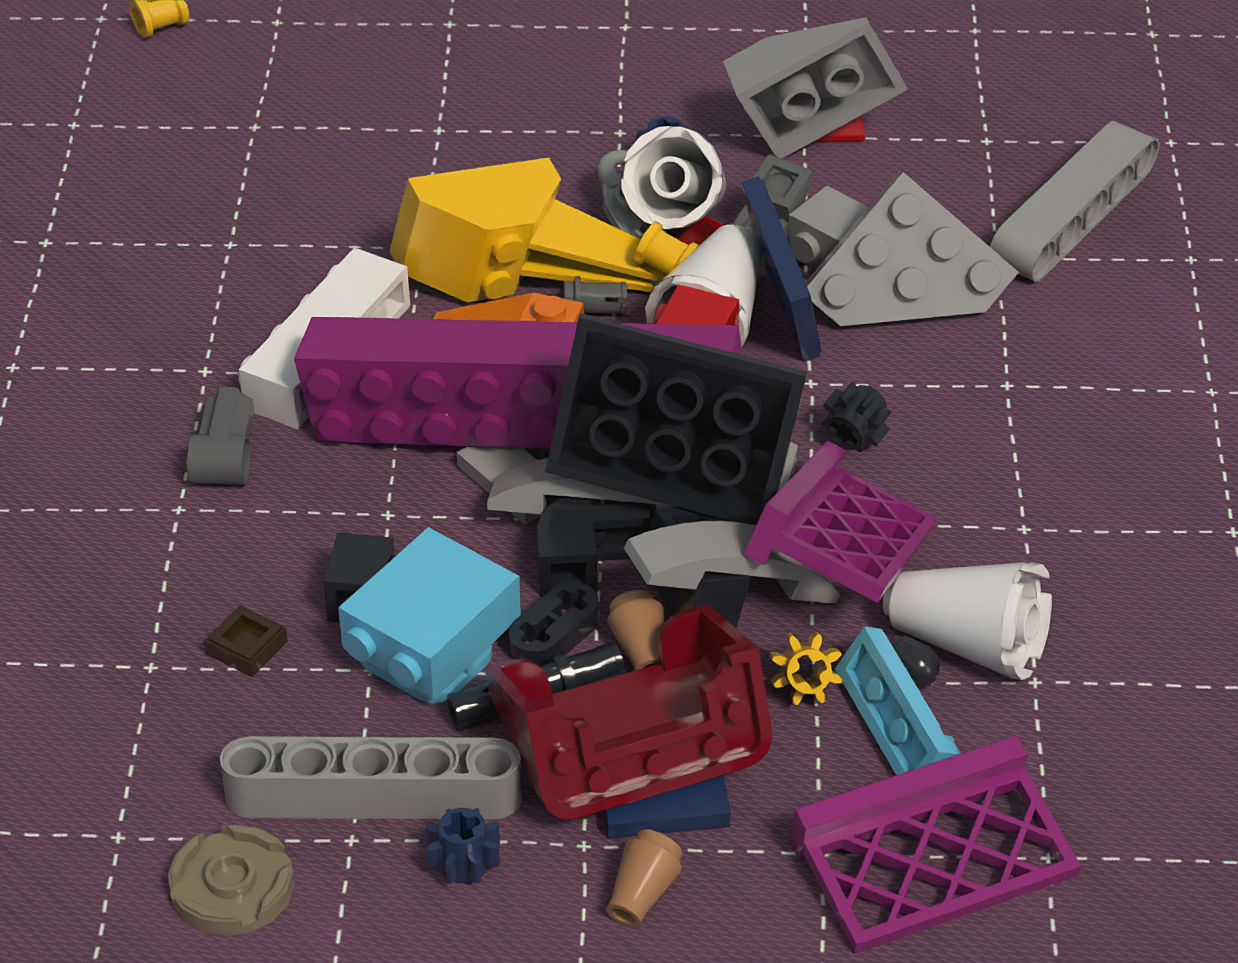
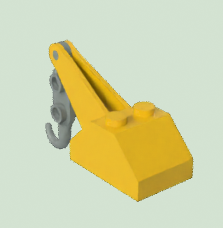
[389,150,667,302]

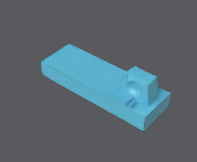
[835,626,961,775]

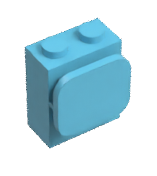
[338,527,521,703]

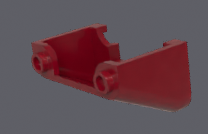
[484,604,772,820]

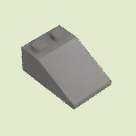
[723,17,908,159]

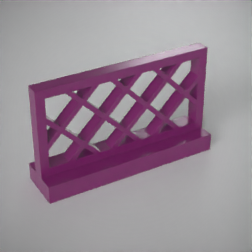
[744,440,938,603]
[789,735,1081,954]

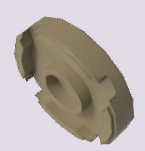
[168,824,295,936]

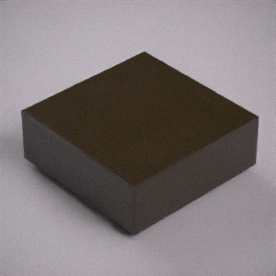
[204,605,288,677]

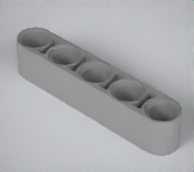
[990,121,1159,282]
[220,736,522,820]

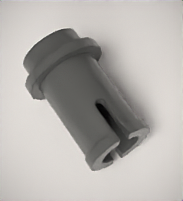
[563,276,627,315]

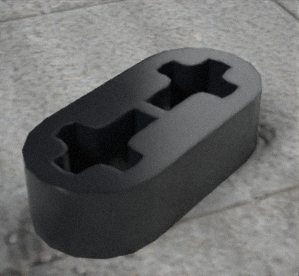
[509,581,598,666]

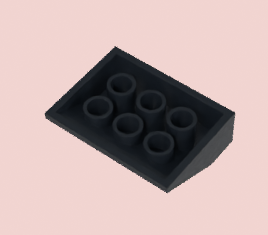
[545,313,807,525]

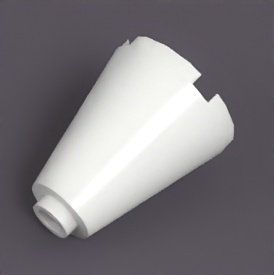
[621,126,726,229]
[645,224,762,346]
[883,562,1052,680]

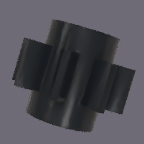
[822,382,891,452]

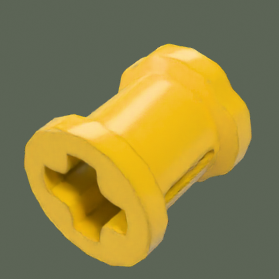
[129,0,189,38]
[633,221,700,275]

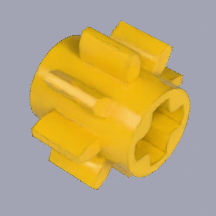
[769,631,843,705]

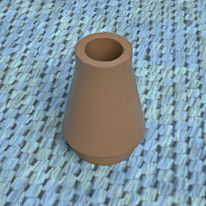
[607,590,664,671]
[606,830,683,927]

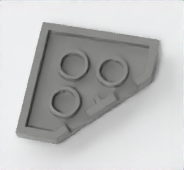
[805,171,1019,326]

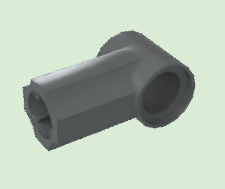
[187,387,254,485]

